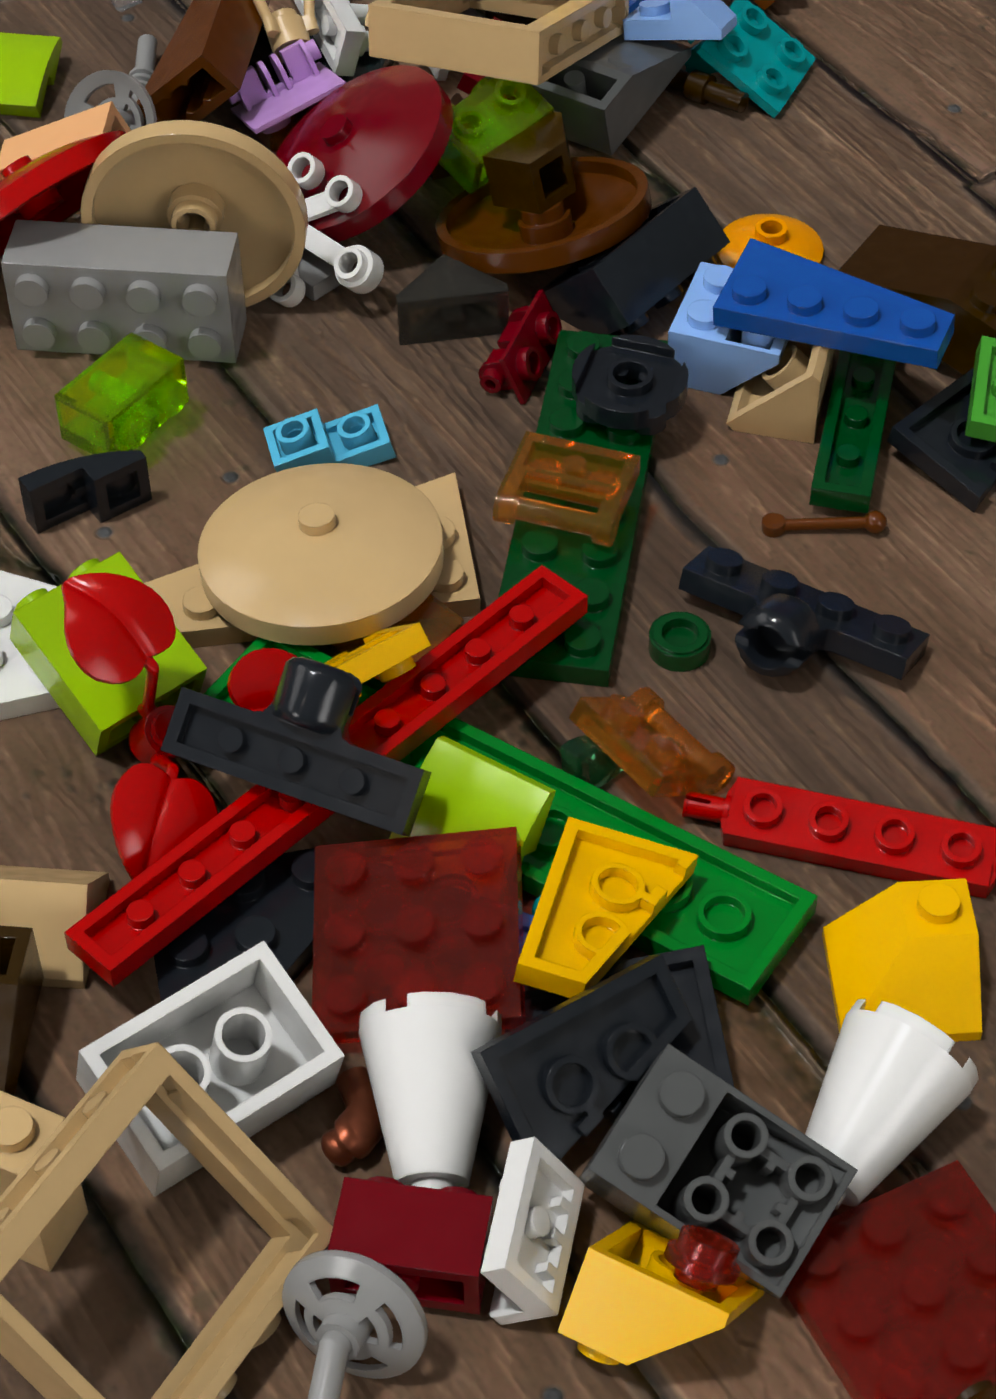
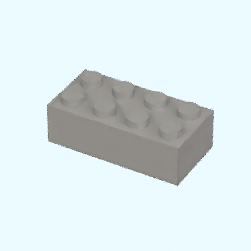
[1,220,247,363]

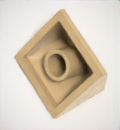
[726,340,835,444]
[0,865,110,989]

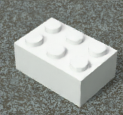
[76,941,345,1197]

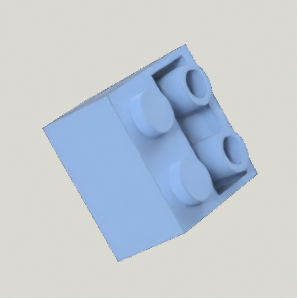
[668,261,789,395]

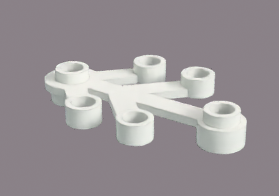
[269,152,384,308]

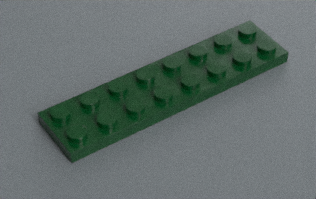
[498,330,668,687]

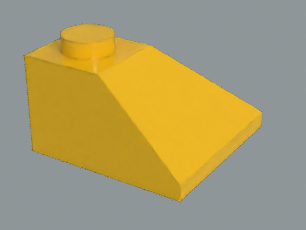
[822,878,982,1042]
[558,1220,765,1366]

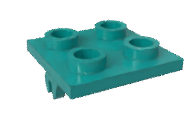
[684,0,816,118]

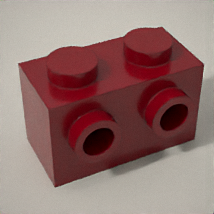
[328,1176,493,1315]

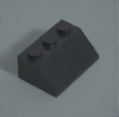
[531,186,730,335]

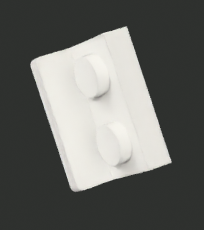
[480,1136,585,1325]

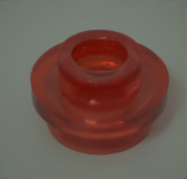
[664,1225,741,1292]

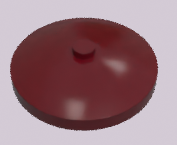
[276,65,453,242]

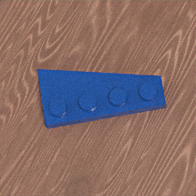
[713,238,955,369]

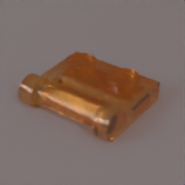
[493,431,641,547]
[569,687,735,797]

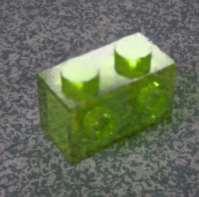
[439,77,554,195]
[54,332,189,454]

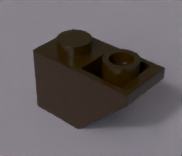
[482,111,576,214]

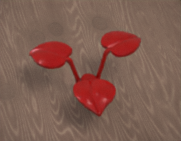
[61,573,297,880]

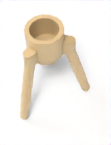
[252,0,320,63]

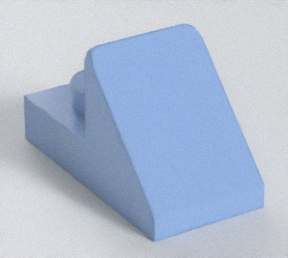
[622,0,737,41]

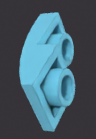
[263,404,396,472]

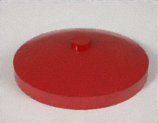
[0,130,126,258]

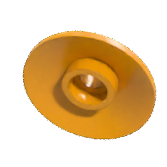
[716,214,824,268]

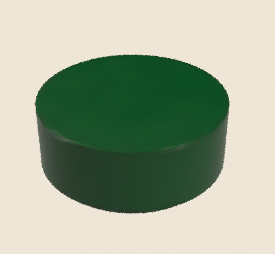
[648,612,711,672]

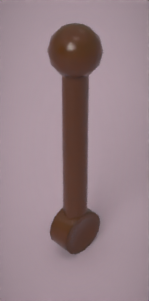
[762,510,887,538]

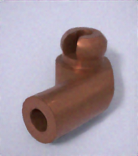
[321,1066,383,1167]

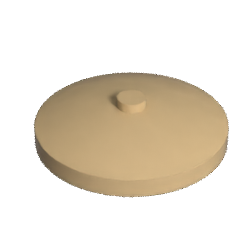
[80,120,308,307]
[197,463,444,646]

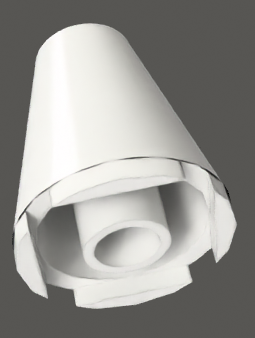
[358,992,502,1189]
[805,999,979,1210]

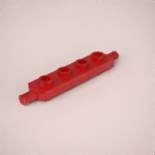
[682,776,996,899]

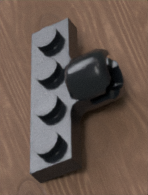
[678,546,930,680]
[160,657,432,837]

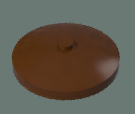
[435,156,652,274]

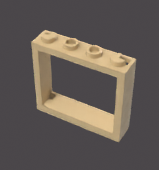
[365,0,629,85]
[0,1042,333,1399]

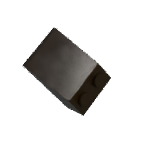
[838,224,996,375]

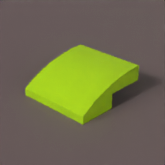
[0,32,63,118]
[380,736,556,906]

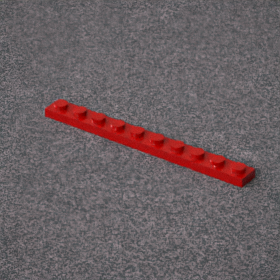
[64,565,588,988]

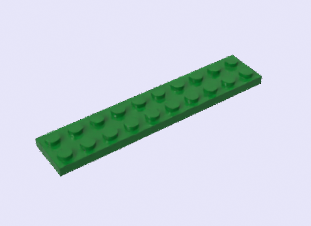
[204,637,818,1006]

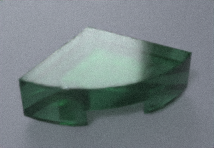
[560,735,626,788]

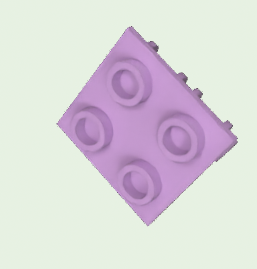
[228,39,346,134]

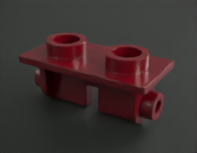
[478,290,562,405]

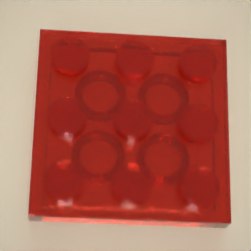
[312,827,525,1044]
[784,1160,996,1399]

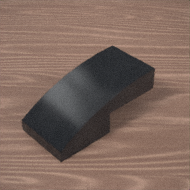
[18,450,152,534]

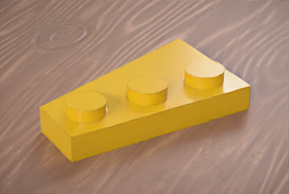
[513,816,699,998]

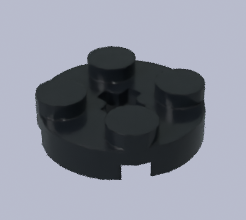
[572,335,689,436]

